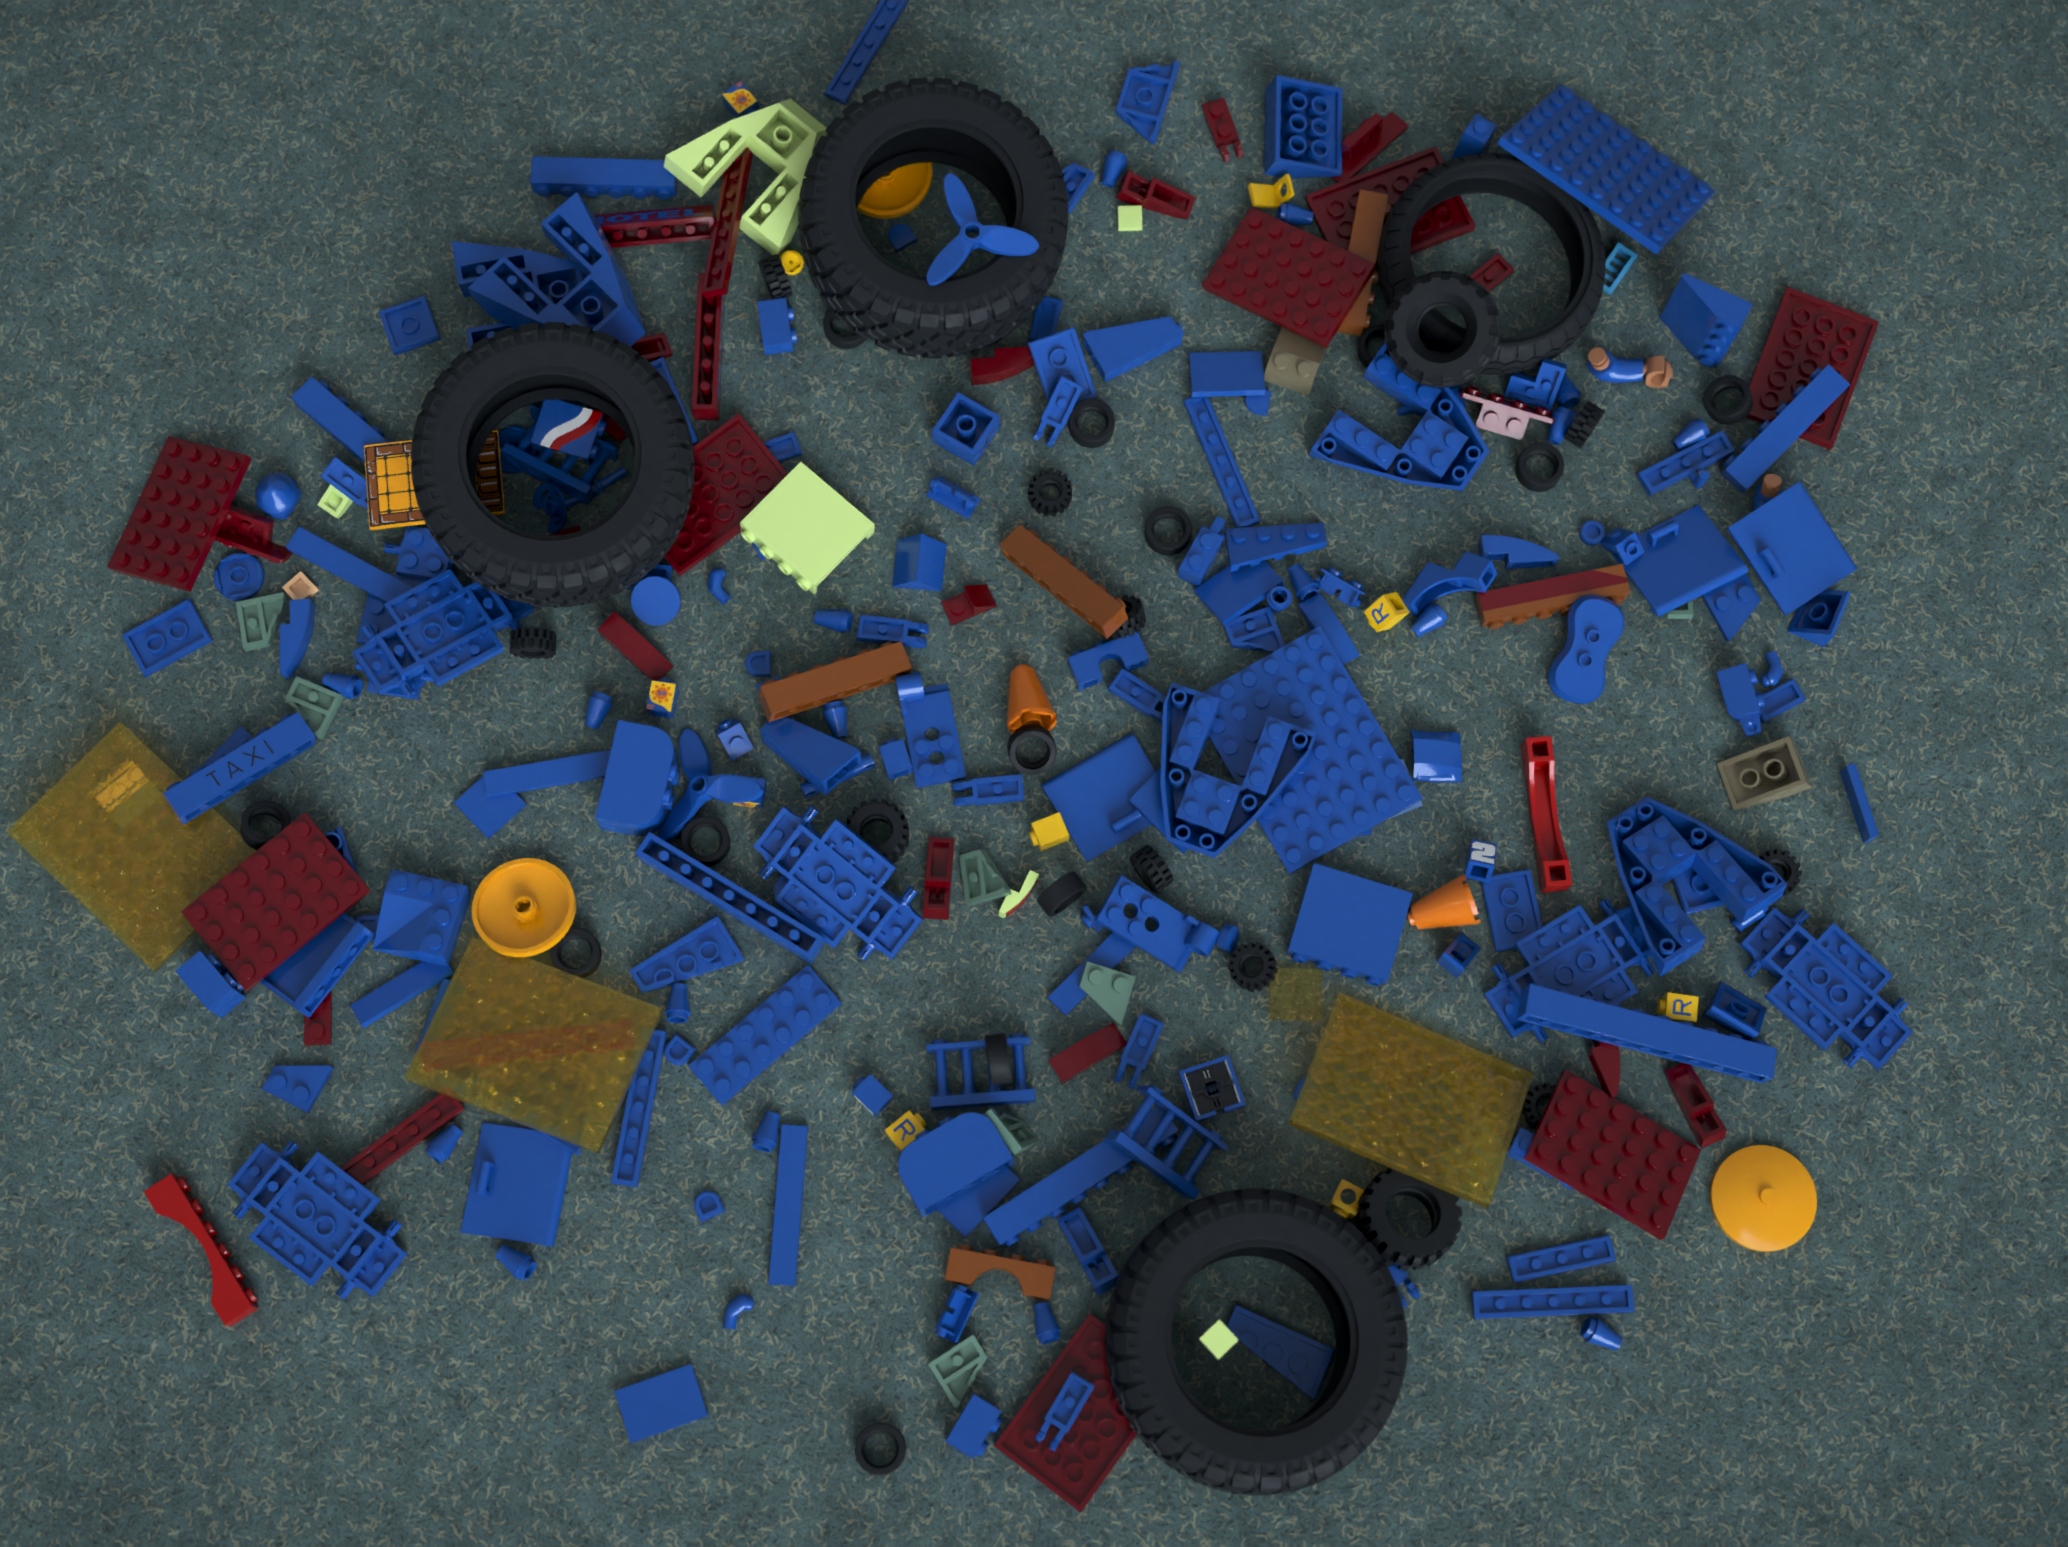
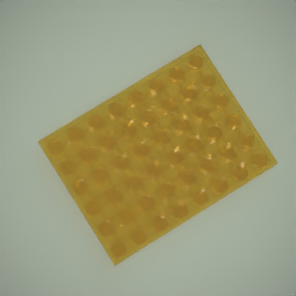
[7,722,257,972]
[404,937,663,1154]
[1288,992,1533,1209]

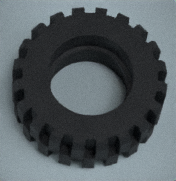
[1355,1163,1462,1271]

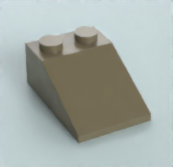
[1264,327,1326,396]
[1717,736,1813,811]

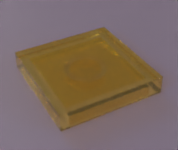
[1269,968,1322,1021]

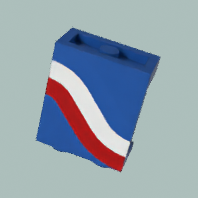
[530,400,607,465]

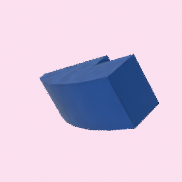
[1478,535,1559,569]
[1297,593,1360,665]
[280,599,316,679]
[1057,1207,1119,1296]

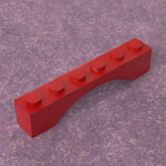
[1520,736,1572,893]
[144,1173,258,1327]

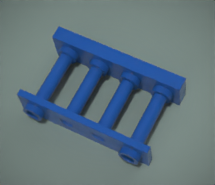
[501,405,619,505]
[926,1033,1035,1111]
[1105,1085,1229,1200]

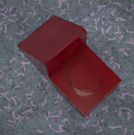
[941,584,997,626]

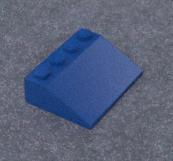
[1264,75,1342,178]
[1659,273,1752,368]

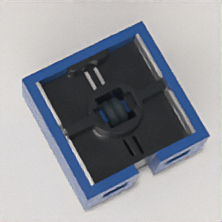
[1178,1055,1246,1123]

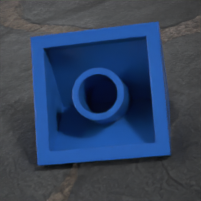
[892,533,947,591]
[1788,590,1851,647]
[1702,982,1767,1041]

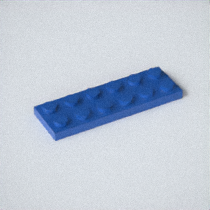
[688,965,842,1106]

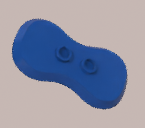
[1548,594,1625,704]

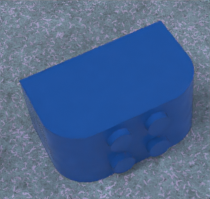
[595,720,680,836]
[898,1112,1014,1218]

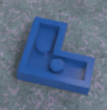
[1504,358,1567,410]

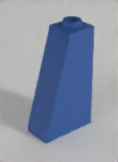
[1082,316,1184,382]
[761,717,862,795]

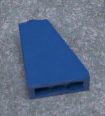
[1451,114,1497,159]

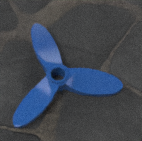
[926,173,1039,286]
[658,728,764,842]

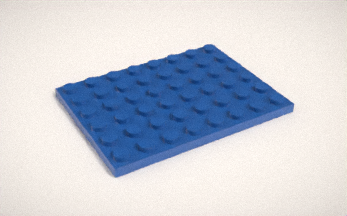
[1497,85,1715,255]
[1202,626,1423,875]

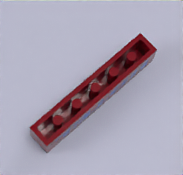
[594,205,715,248]
[692,273,725,421]

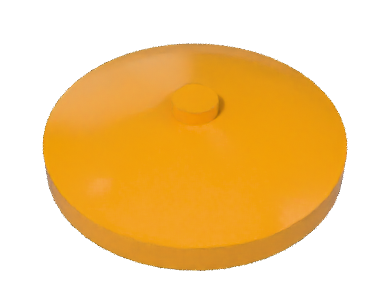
[856,163,932,219]
[472,858,576,957]
[1710,1145,1817,1252]

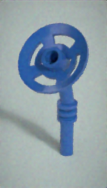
[533,466,629,532]

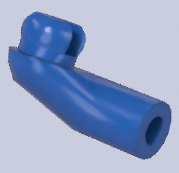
[708,567,731,605]
[1760,651,1783,687]
[723,1294,754,1330]

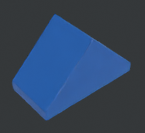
[1437,932,1481,978]

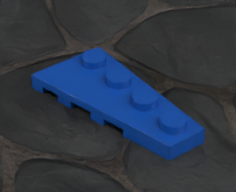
[1225,523,1327,572]
[629,916,745,994]
[1226,1305,1335,1400]

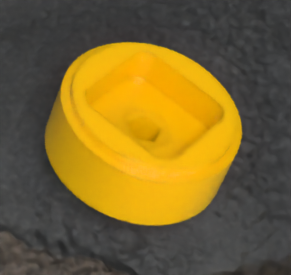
[779,250,804,275]

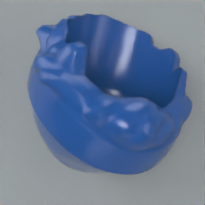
[255,473,301,520]

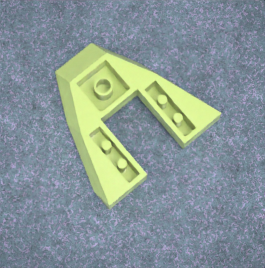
[664,99,827,256]

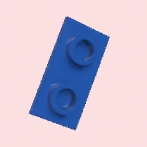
[926,476,981,519]
[1315,567,1367,608]
[935,1284,979,1343]

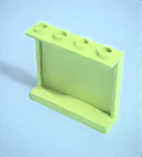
[740,462,875,594]

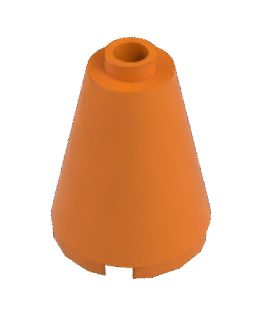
[1006,664,1057,734]
[1407,874,1481,930]

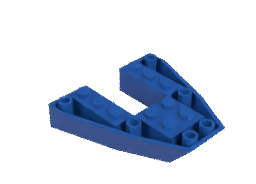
[468,191,646,347]
[451,241,587,351]
[1309,343,1490,491]
[1160,682,1317,858]
[1607,797,1787,977]

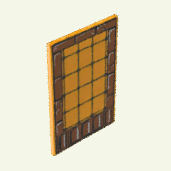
[364,430,505,530]

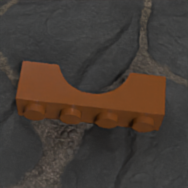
[945,1244,1056,1301]

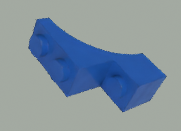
[1403,551,1497,617]

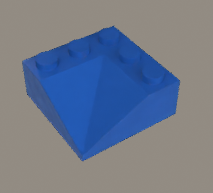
[373,869,471,966]

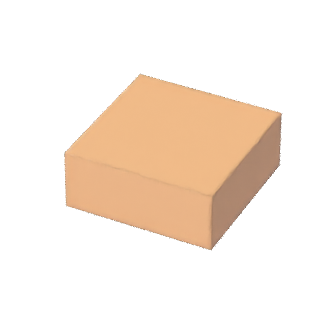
[282,571,319,600]

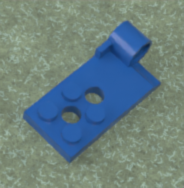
[895,672,966,788]
[1094,875,1220,973]

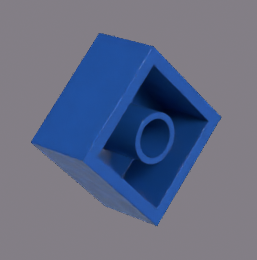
[932,392,1000,466]
[175,951,246,1018]

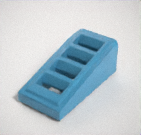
[1603,242,1638,295]

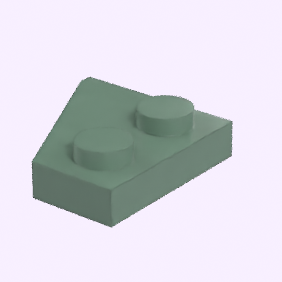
[236,592,287,651]
[285,676,344,740]
[984,1108,1039,1155]

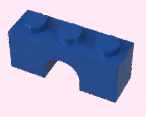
[1067,632,1149,691]

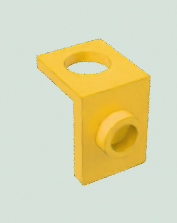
[1248,174,1295,209]
[1328,1179,1364,1220]

